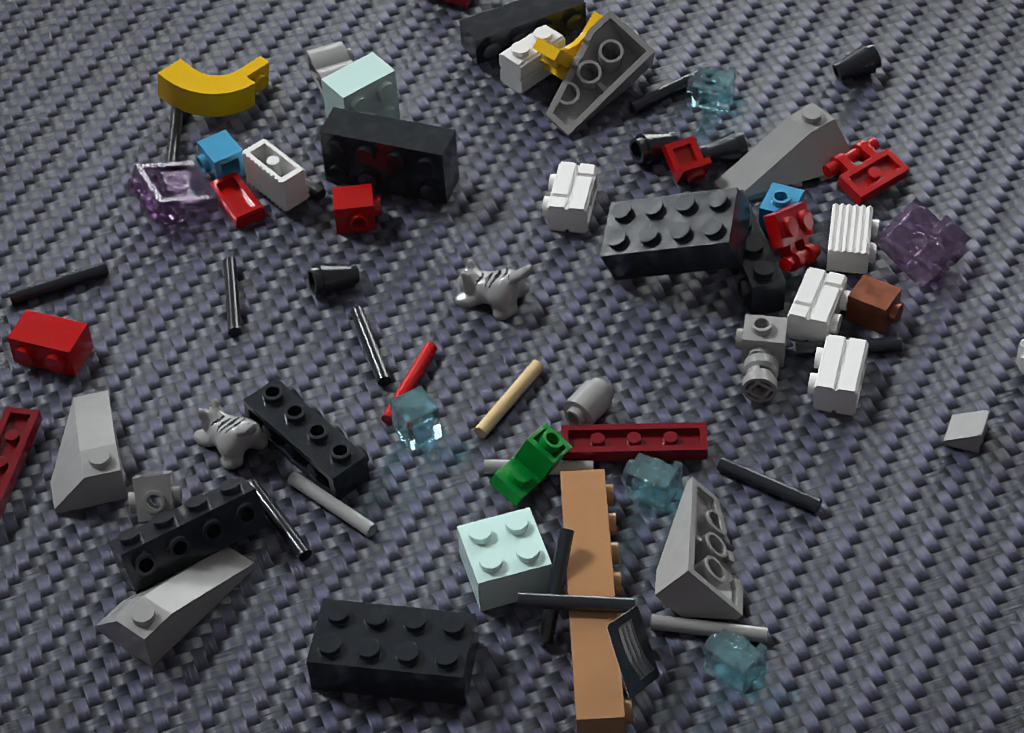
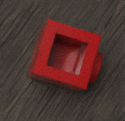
[332,183,382,234]

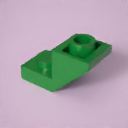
[489,423,573,507]

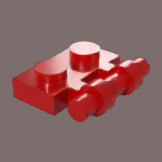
[822,138,910,205]
[764,201,821,272]

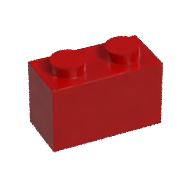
[7,309,94,376]

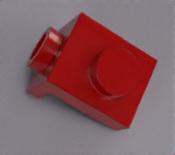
[662,136,712,184]

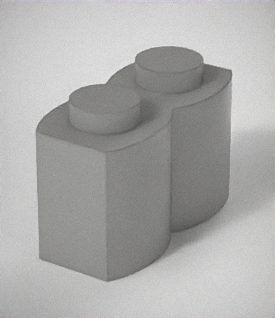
[306,41,355,99]

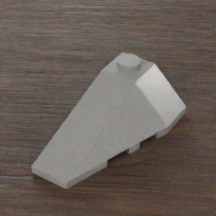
[545,10,655,137]
[714,102,855,201]
[50,390,128,514]
[655,477,743,619]
[96,546,255,667]

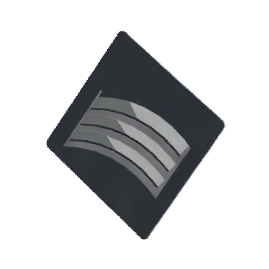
[607,605,660,699]

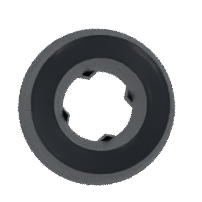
[832,44,882,82]
[629,131,679,165]
[700,131,749,163]
[307,263,360,297]

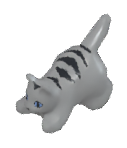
[455,260,533,320]
[193,398,268,469]

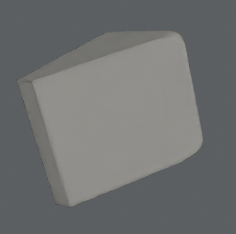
[943,410,990,453]

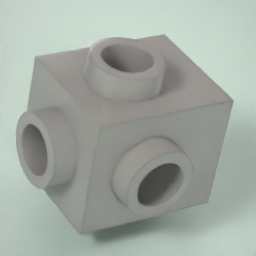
[735,314,788,367]
[128,470,183,522]

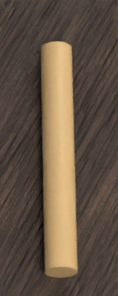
[474,360,544,438]

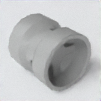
[742,352,779,403]

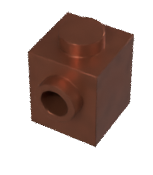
[846,274,904,335]

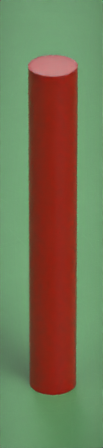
[381,342,437,425]

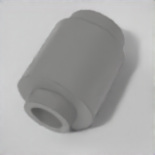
[563,377,614,425]

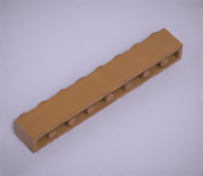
[560,469,633,733]

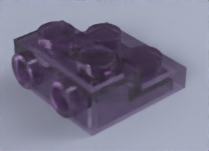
[127,161,219,224]
[873,198,971,289]

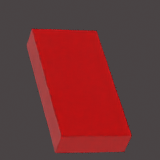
[207,172,266,229]

